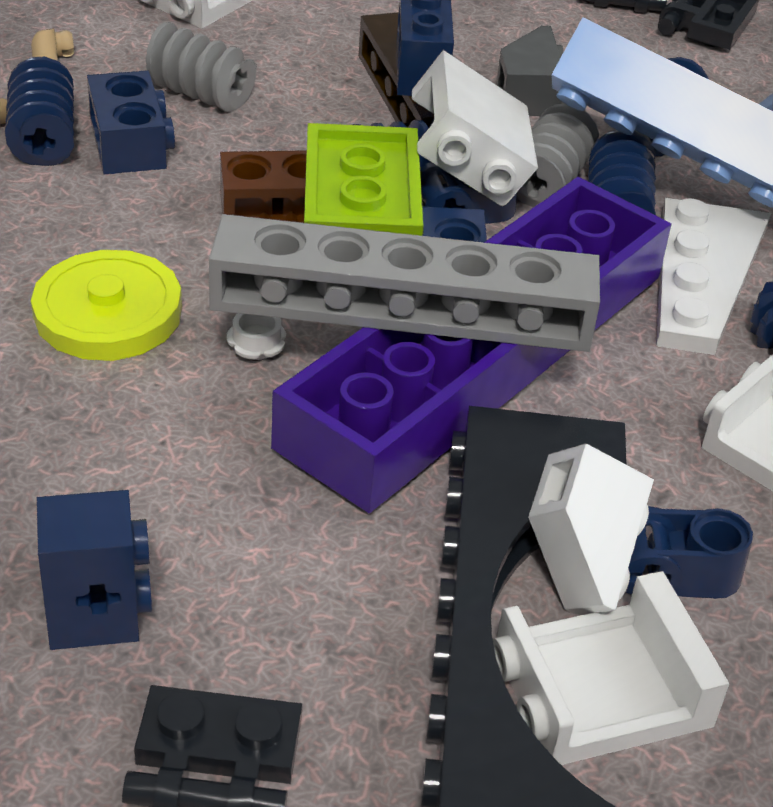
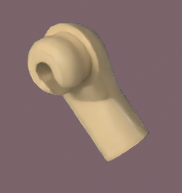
[31,28,74,61]

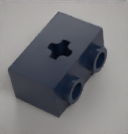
[37,490,152,650]

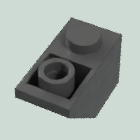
[496,26,564,116]

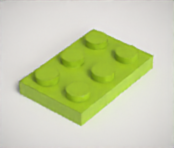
[304,123,423,236]

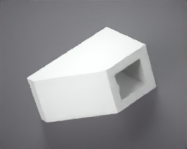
[528,444,654,615]

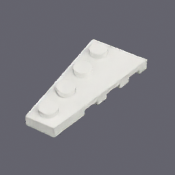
[656,198,771,355]

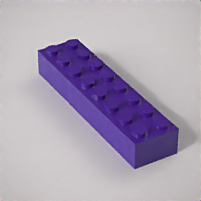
[271,177,672,514]

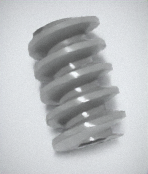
[146,22,257,112]
[517,103,599,207]

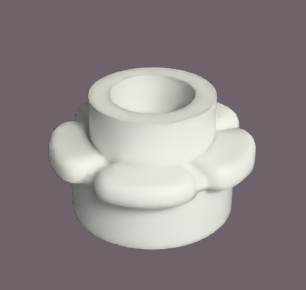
[227,313,286,360]

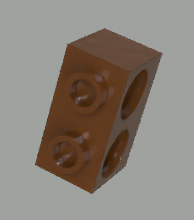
[220,150,307,223]

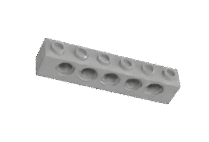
[209,214,600,352]

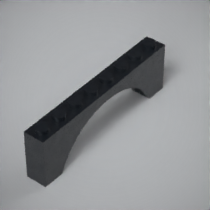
[420,405,627,807]

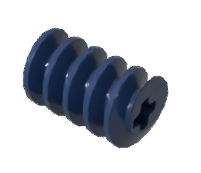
[5,56,74,166]
[588,130,656,215]

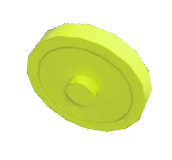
[31,250,182,361]

